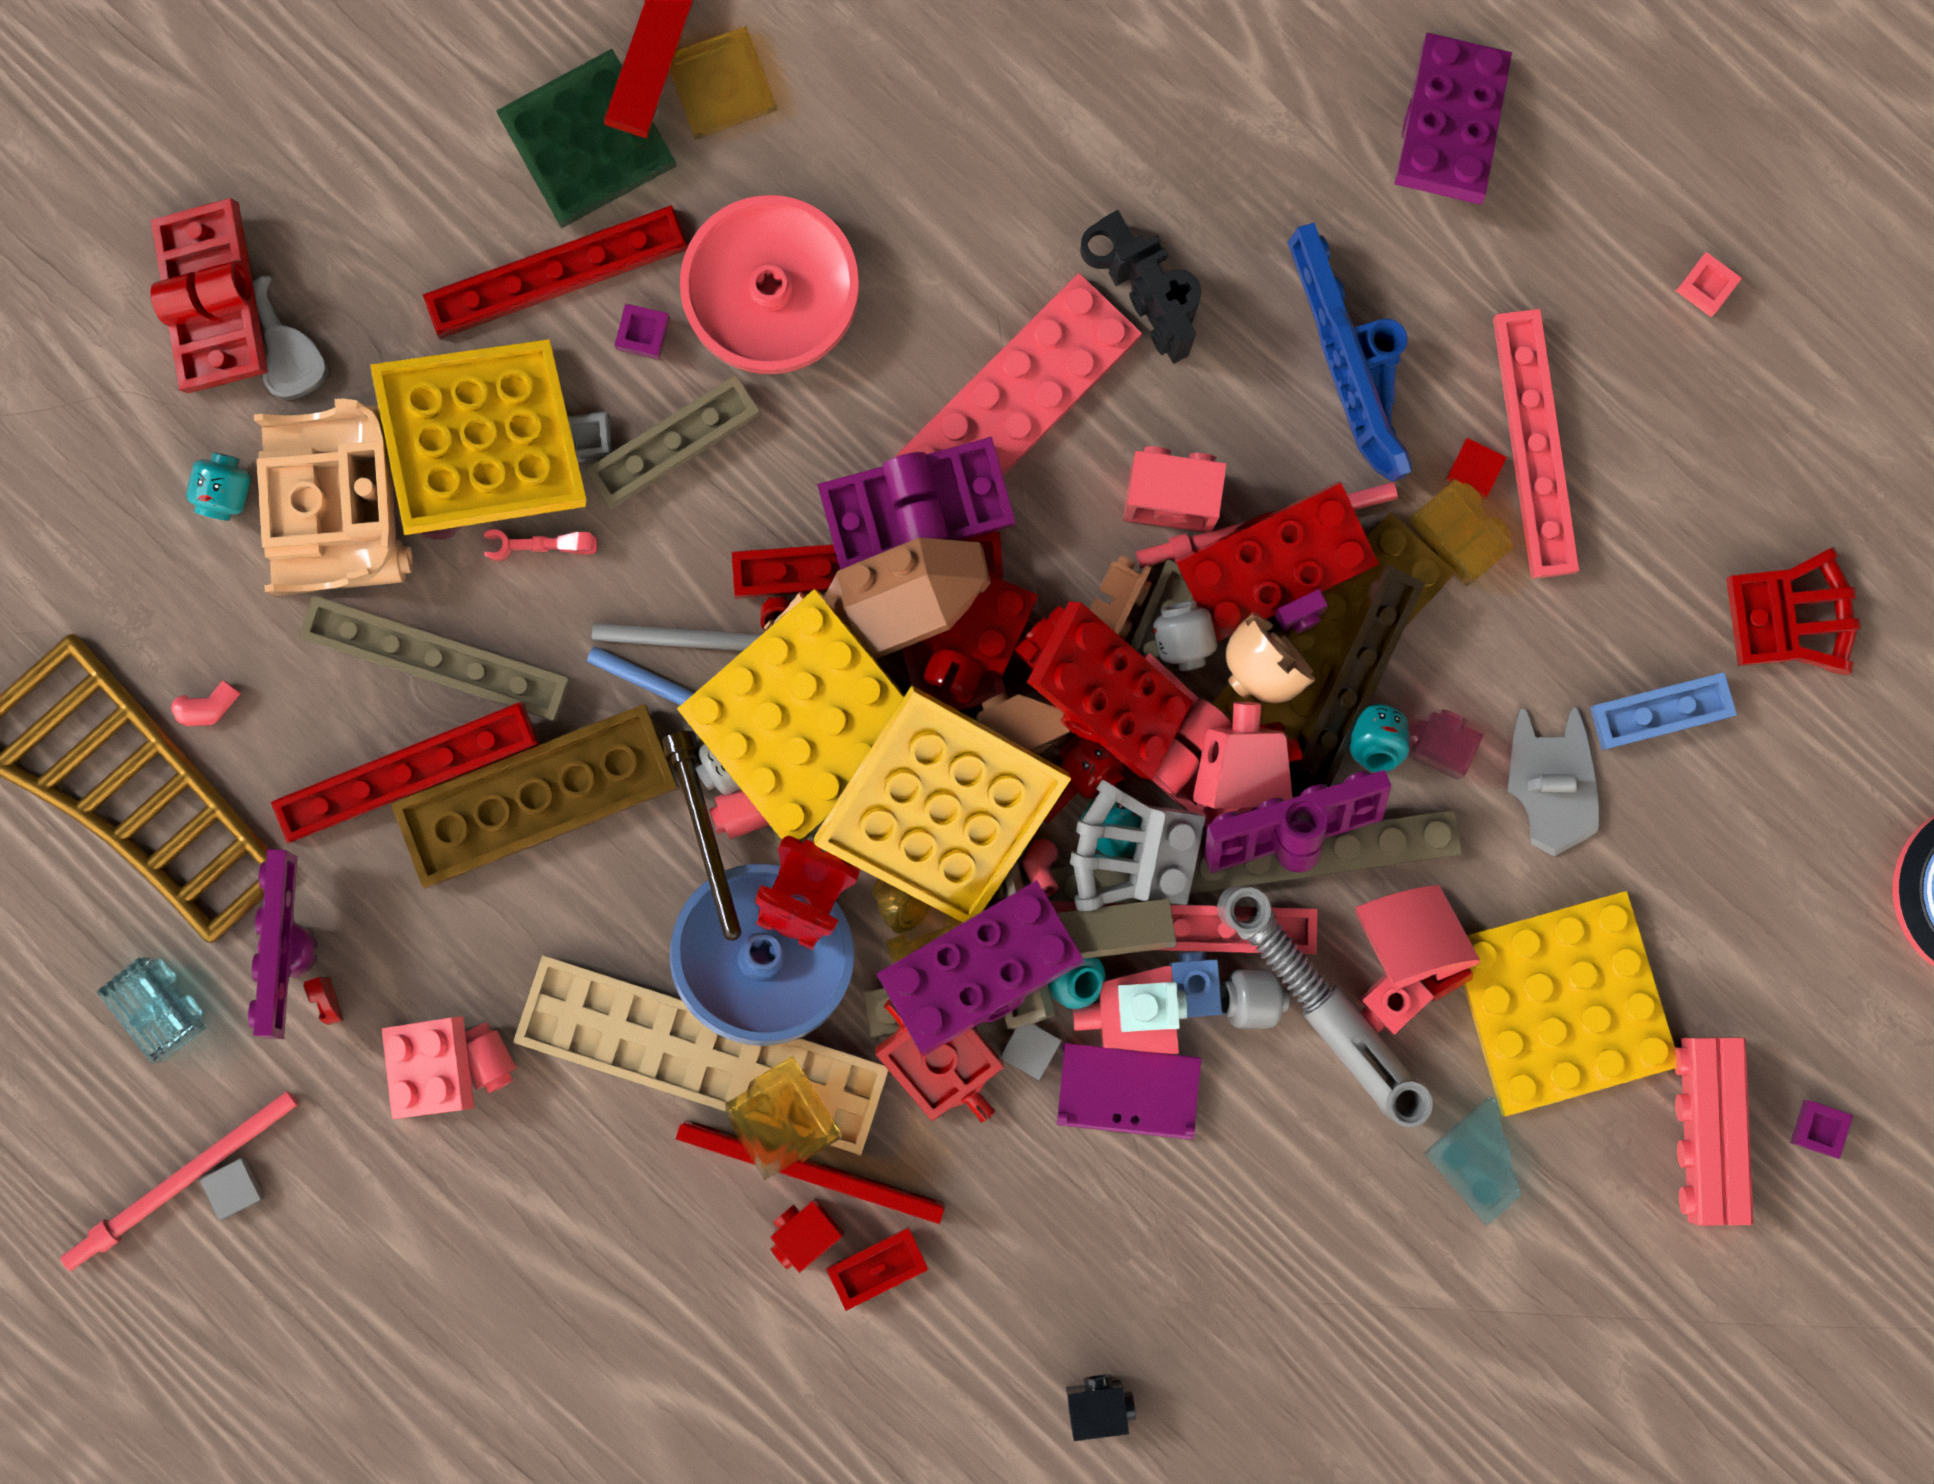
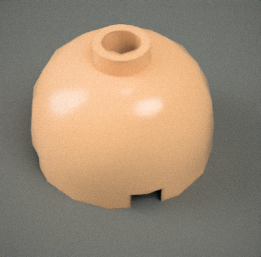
[1226,612,1315,703]

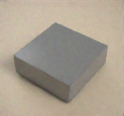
[568,412,613,463]
[1000,1024,1061,1080]
[199,1158,265,1221]

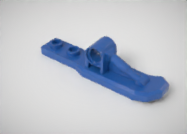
[1287,222,1412,482]

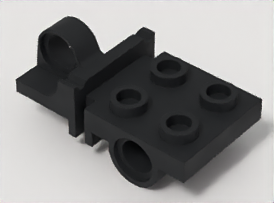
[1080,210,1201,364]

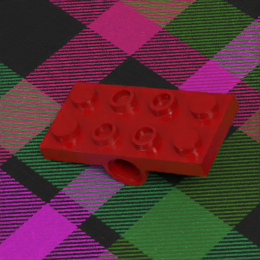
[150,198,268,394]
[1175,481,1378,642]
[1027,601,1193,780]

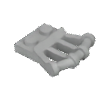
[1070,779,1205,911]

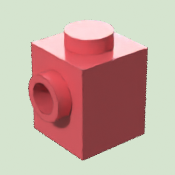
[1356,973,1434,1035]

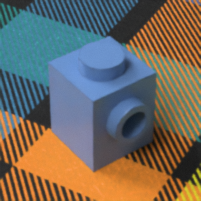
[1168,951,1222,1017]

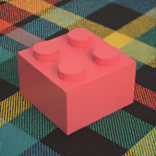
[1123,446,1226,533]

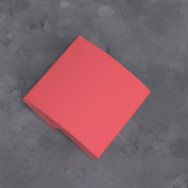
[1355,885,1480,991]

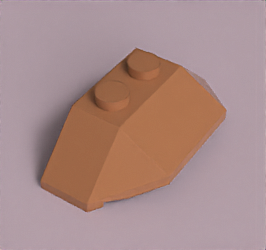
[824,537,991,659]

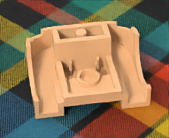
[254,398,413,597]

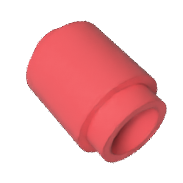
[709,790,770,840]
[465,1022,517,1094]

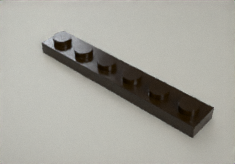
[1289,563,1425,798]

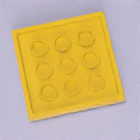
[370,339,586,535]
[677,589,905,842]
[814,686,1071,923]
[1463,891,1676,1117]

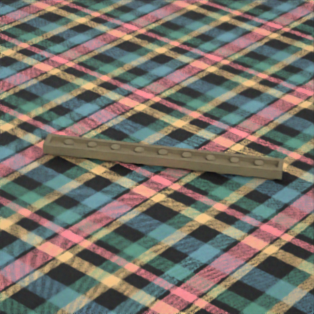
[1021,810,1462,903]

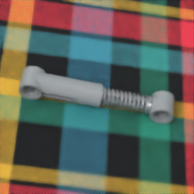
[1217,885,1433,1127]

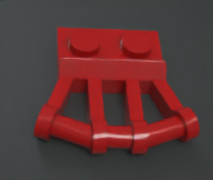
[1726,546,1861,675]

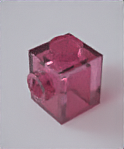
[1408,709,1484,780]

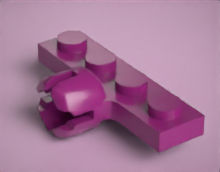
[248,849,318,1040]

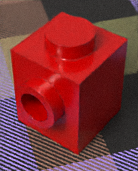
[770,1198,844,1273]

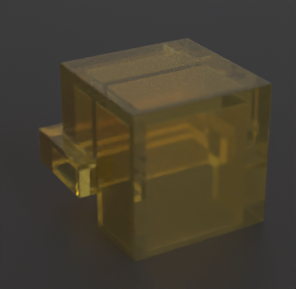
[725,1056,842,1180]

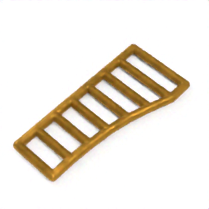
[0,634,269,943]

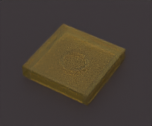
[670,26,777,140]

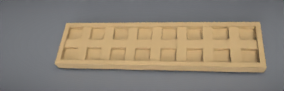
[513,955,889,1155]

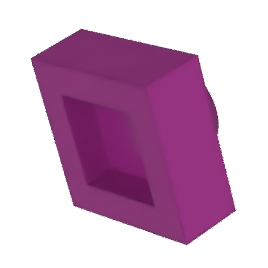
[614,303,670,360]
[1275,589,1327,634]
[1790,1100,1853,1159]

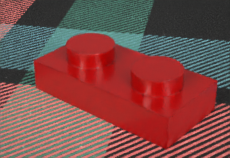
[826,1227,929,1311]

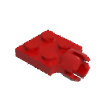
[918,574,1038,703]

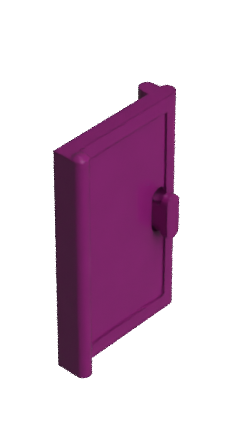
[1056,1043,1202,1140]

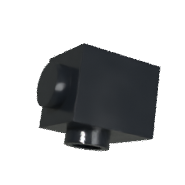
[1066,1374,1136,1442]

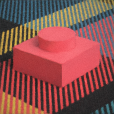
[1676,252,1742,317]

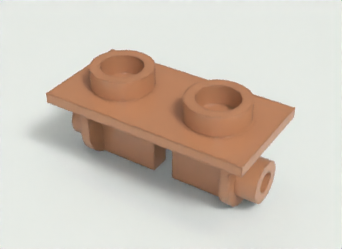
[1089,556,1152,640]

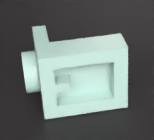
[1118,982,1187,1032]

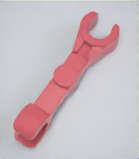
[484,529,597,561]

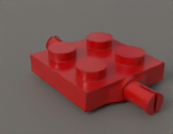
[875,999,1004,1123]

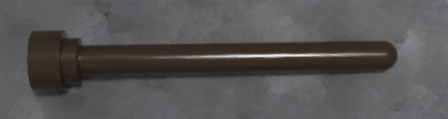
[660,731,742,941]

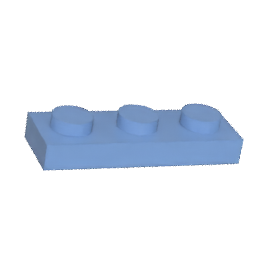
[1590,672,1737,751]

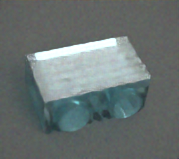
[97,957,206,1064]

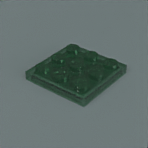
[496,49,677,229]

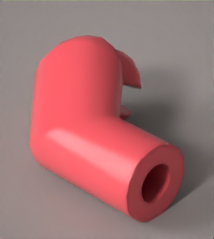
[171,680,241,727]
[1021,839,1058,897]

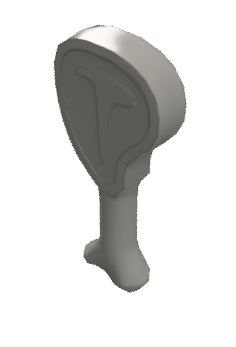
[253,274,329,400]

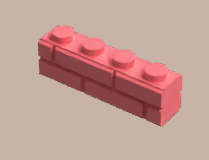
[1674,1037,1754,1226]

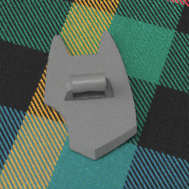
[1507,708,1599,857]

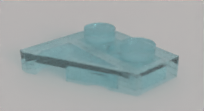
[1423,1096,1522,1226]

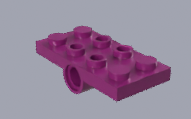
[1394,32,1512,205]
[817,437,1016,570]
[1204,770,1392,874]
[877,880,1085,1056]

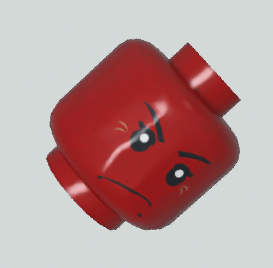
[1059,735,1126,799]

